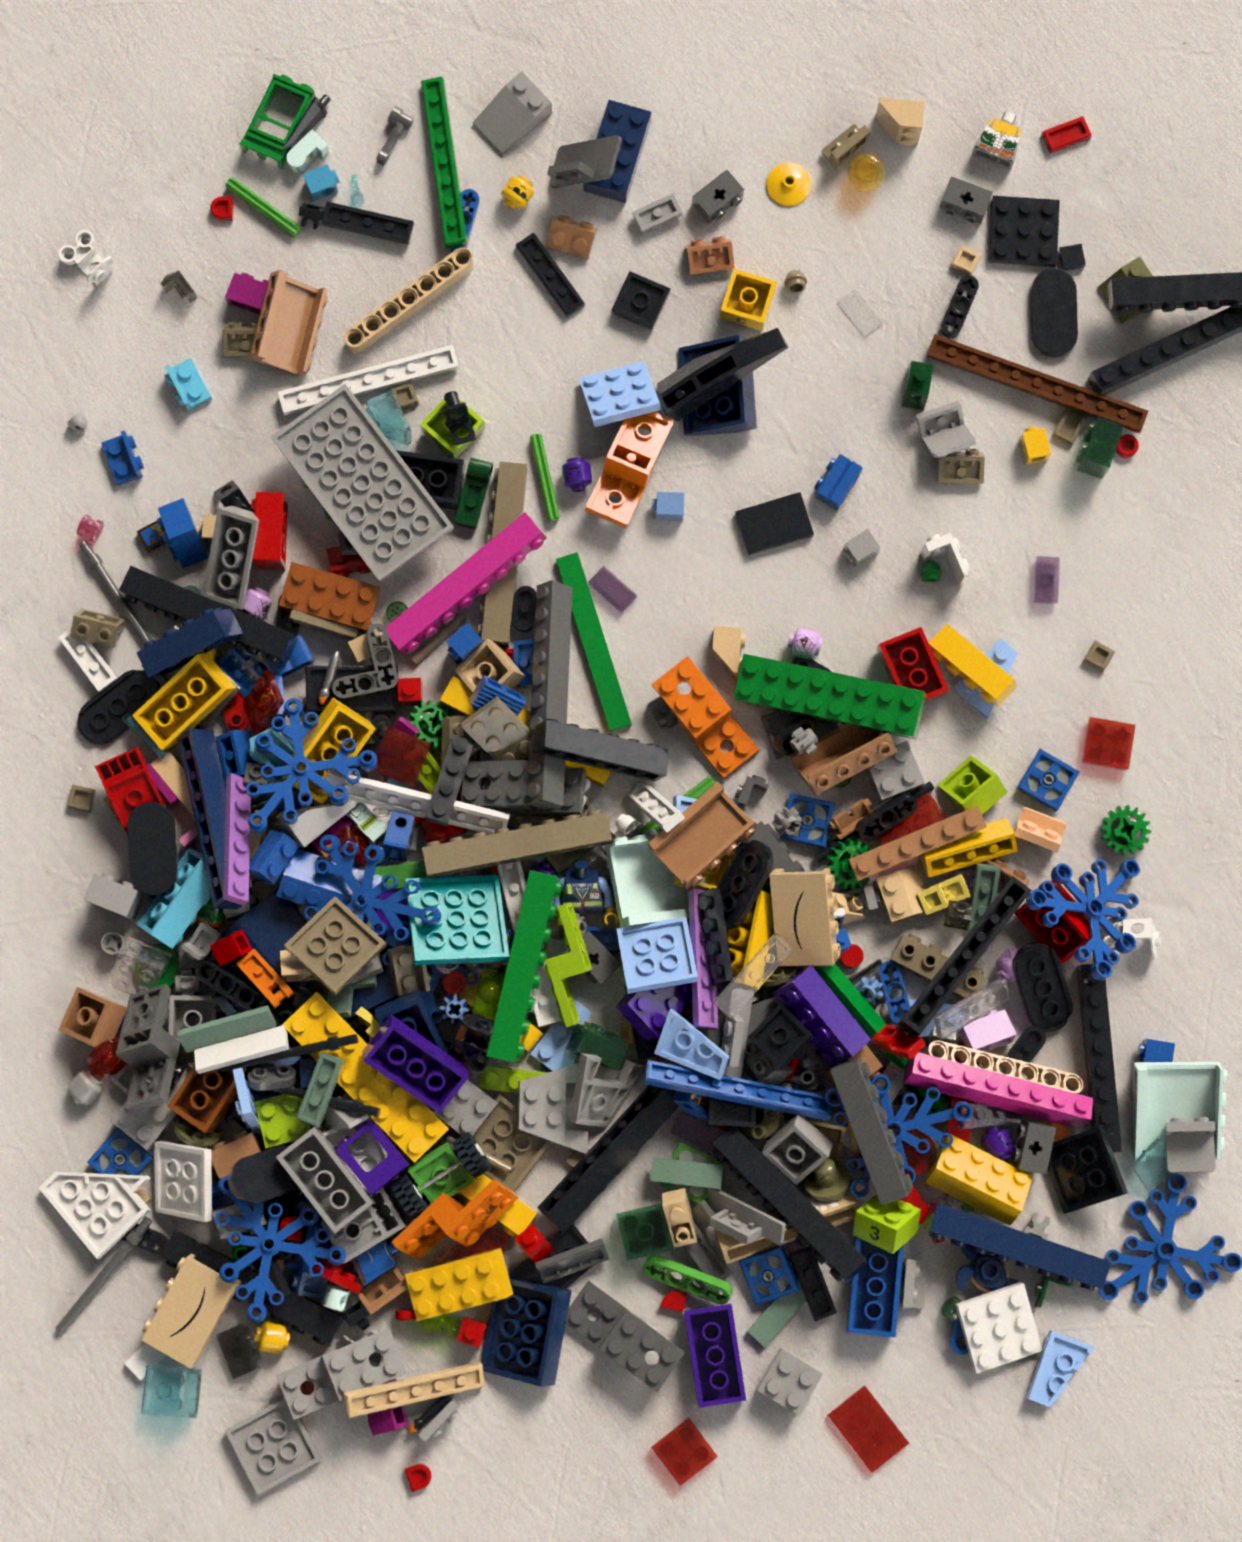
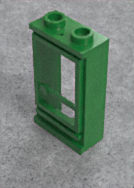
[239,74,316,169]

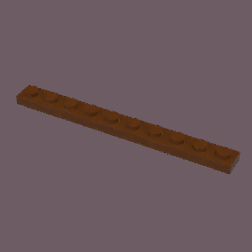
[926,334,1149,434]

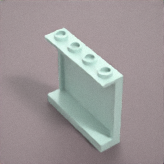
[606,833,689,928]
[1131,1062,1227,1160]

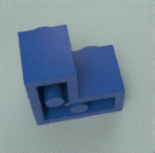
[157,498,208,568]

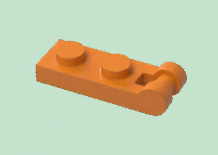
[236,949,294,1008]

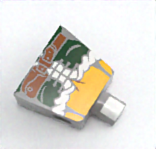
[972,112,1021,170]

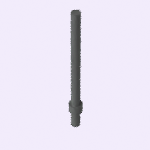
[79,540,151,644]
[56,1216,153,1333]

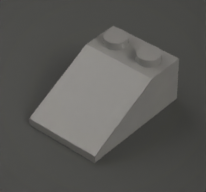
[473,71,552,155]
[271,801,356,848]

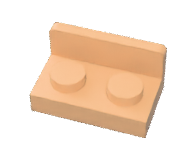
[1014,807,1066,853]

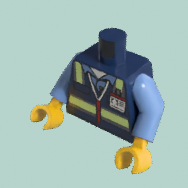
[549,860,619,926]

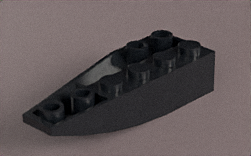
[657,328,789,422]

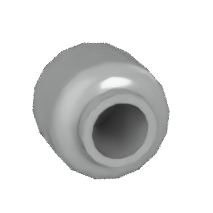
[68,1070,103,1105]

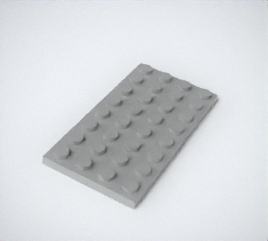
[271,384,454,582]

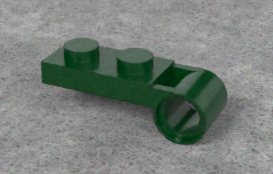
[454,458,493,529]

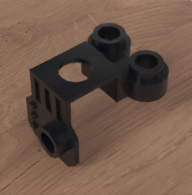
[447,1012,495,1072]

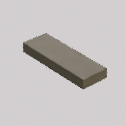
[287,610,358,640]

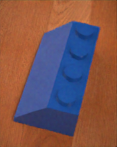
[276,848,383,925]

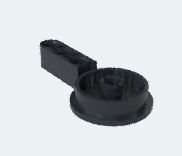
[195,960,314,1047]

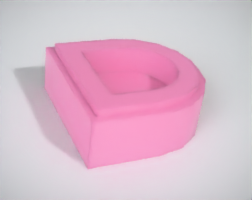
[179,827,199,849]

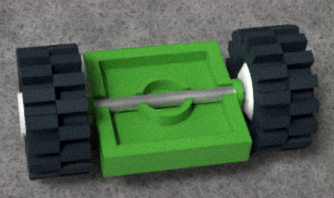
[390,1132,492,1219]

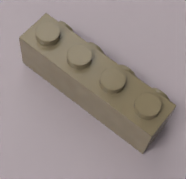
[889,933,987,1004]

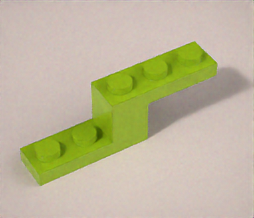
[545,902,593,1027]

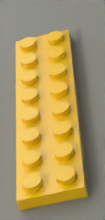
[282,992,449,1163]

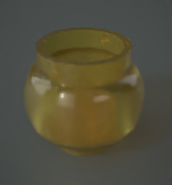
[848,153,886,192]

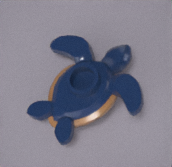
[955,1243,1019,1293]

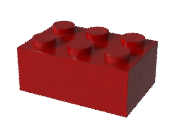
[251,492,288,570]
[877,627,949,703]
[1014,880,1101,965]

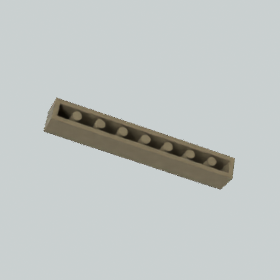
[478,462,528,647]
[422,810,612,878]

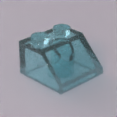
[365,390,411,445]
[141,1365,202,1418]

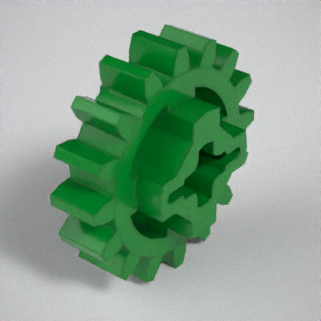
[407,700,454,750]
[1100,805,1152,856]
[825,839,870,890]

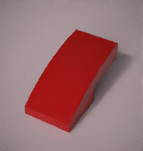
[872,1024,926,1060]

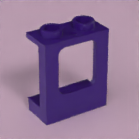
[335,1119,410,1196]

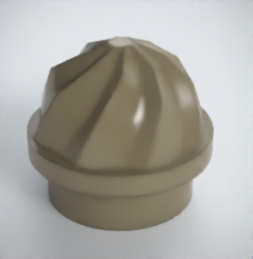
[784,270,807,293]

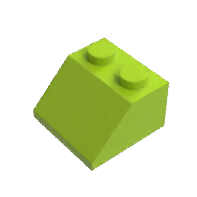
[937,755,1008,815]

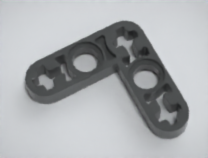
[331,623,398,700]

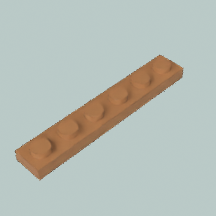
[848,806,987,882]

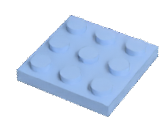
[579,361,661,427]
[617,917,698,994]

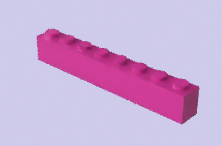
[385,512,547,654]
[903,1052,1093,1129]

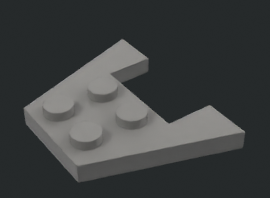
[569,1053,646,1127]
[517,1063,588,1154]

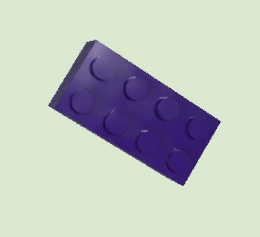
[773,966,871,1067]
[615,983,692,1040]
[362,1014,469,1113]
[684,1303,746,1408]

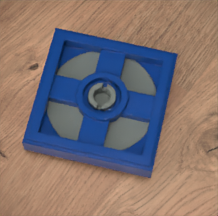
[1016,749,1080,812]
[780,793,835,849]
[87,1127,154,1175]
[739,1245,800,1305]

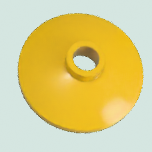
[766,163,811,206]

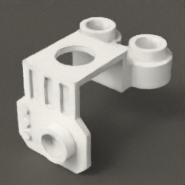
[59,230,114,286]
[594,814,643,869]
[1103,917,1161,960]

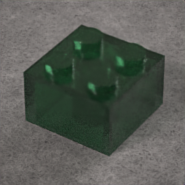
[1075,417,1124,479]
[565,1022,630,1070]
[616,1203,674,1261]

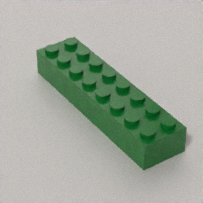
[733,654,927,740]
[486,870,563,1063]

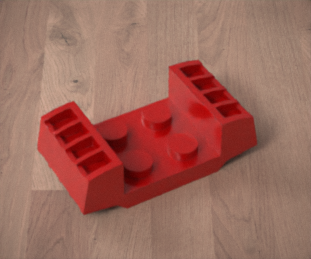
[95,747,169,836]

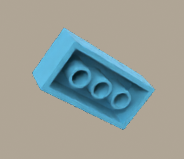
[136,847,211,949]

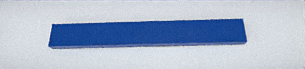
[644,1060,832,1121]

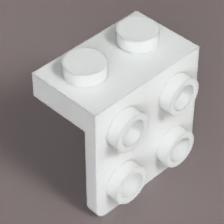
[920,533,970,585]

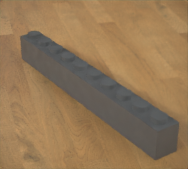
[527,580,572,811]

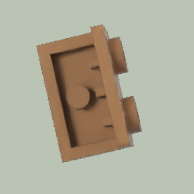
[545,215,598,259]

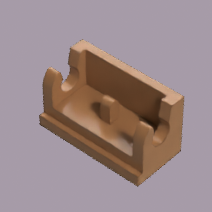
[358,1265,408,1315]

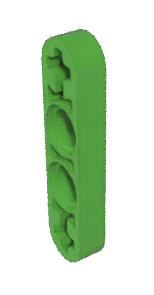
[643,1255,733,1305]

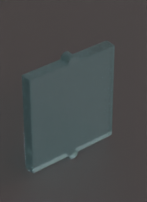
[1131,1138,1170,1192]

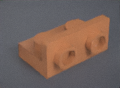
[685,236,735,275]

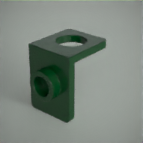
[1034,1275,1073,1308]

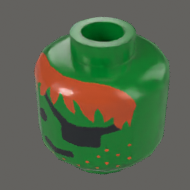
[194,899,225,929]

